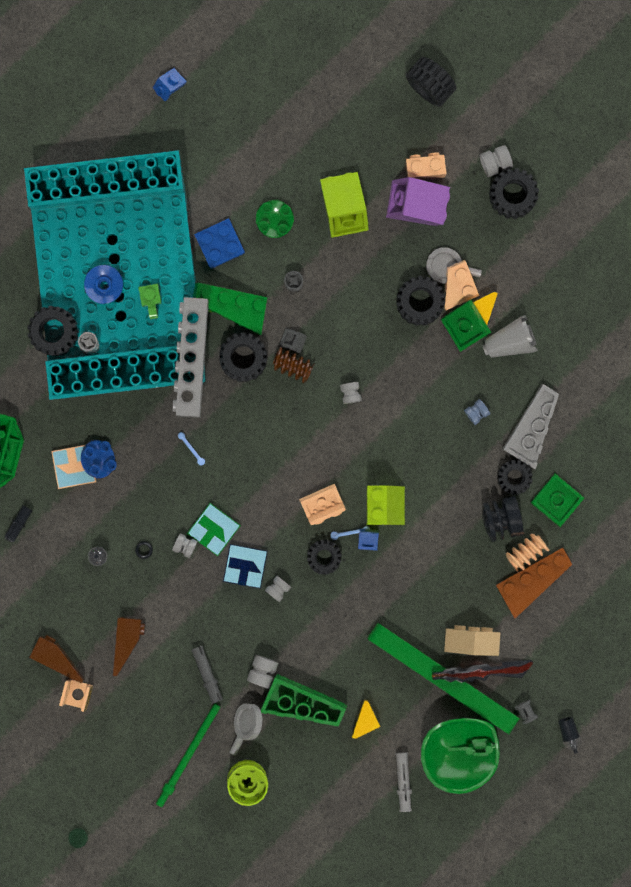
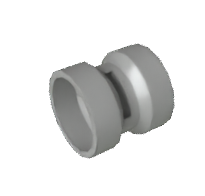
[78,332,100,355]
[340,382,362,404]
[172,533,198,559]
[265,576,291,602]

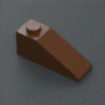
[113,617,145,676]
[29,635,84,683]

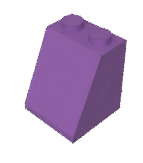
[386,177,450,226]

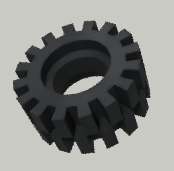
[497,460,533,495]
[307,540,342,575]

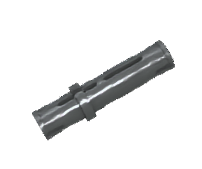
[191,646,223,704]

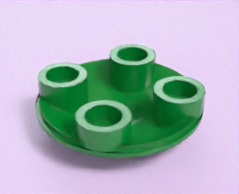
[256,200,294,238]

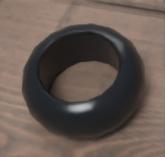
[135,541,153,559]

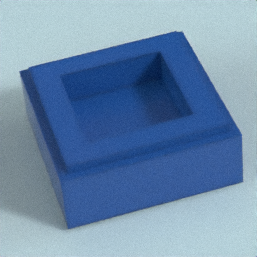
[358,529,379,550]

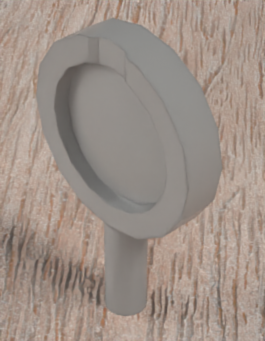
[426,248,482,284]
[230,703,262,755]

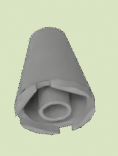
[482,315,538,358]

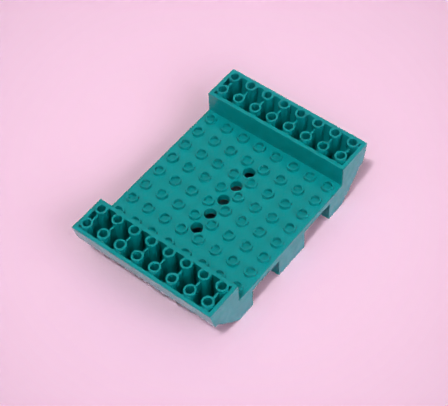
[24,150,206,400]

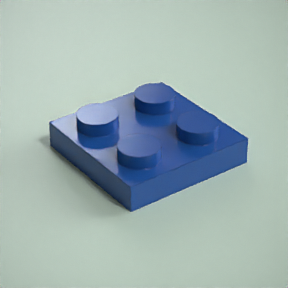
[194,218,245,269]

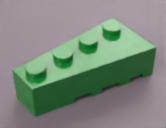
[261,674,347,726]

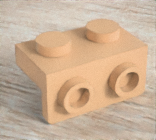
[299,484,346,525]

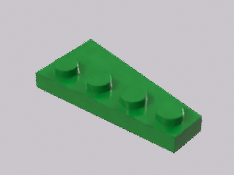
[193,283,267,335]

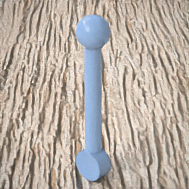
[178,432,205,465]
[331,526,370,540]

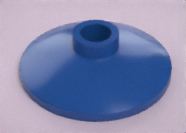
[84,265,123,304]

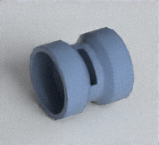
[464,399,491,425]

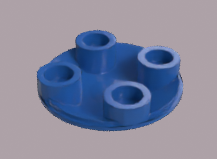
[81,440,116,478]

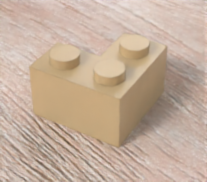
[444,625,500,656]

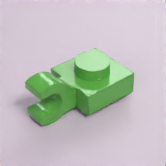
[138,284,161,319]

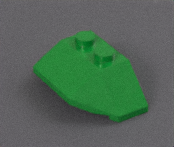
[0,414,24,488]

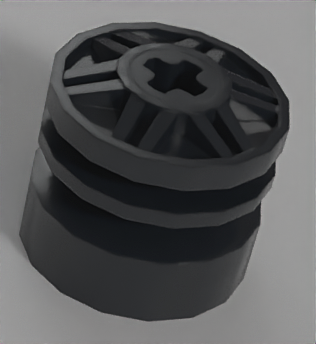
[482,496,524,542]

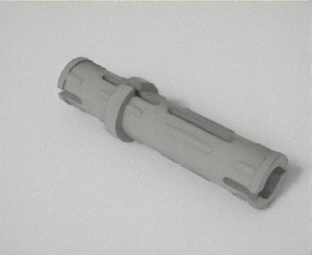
[396,752,412,812]

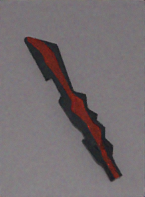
[432,660,533,683]

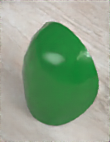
[421,718,500,794]

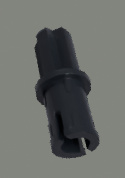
[4,505,33,542]

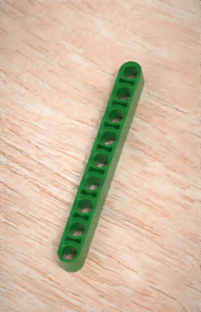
[367,622,520,734]

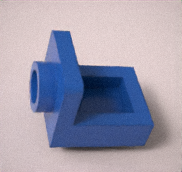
[153,68,187,101]

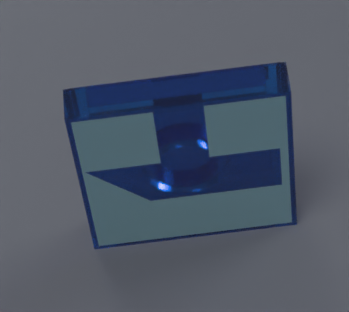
[223,544,268,589]

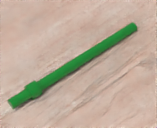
[156,703,221,807]

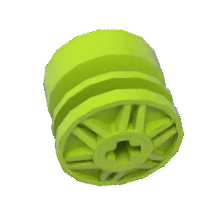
[227,760,268,806]

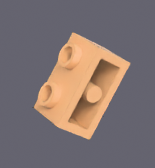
[405,153,446,180]

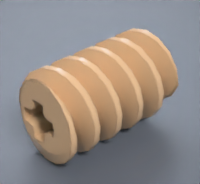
[506,534,549,573]

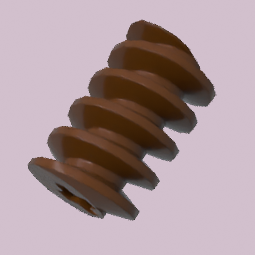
[272,347,315,383]

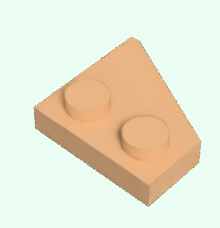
[444,260,479,310]

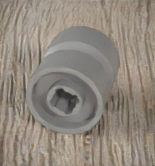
[479,145,513,177]
[247,655,279,689]

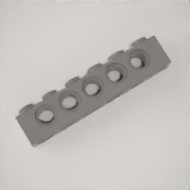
[173,297,209,418]

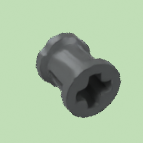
[514,700,538,725]

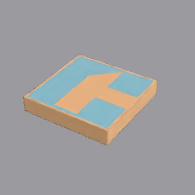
[51,445,96,489]

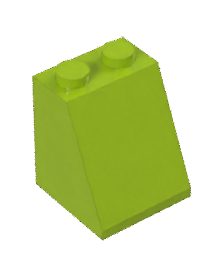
[320,172,369,238]
[366,486,405,525]

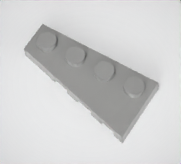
[502,384,559,469]

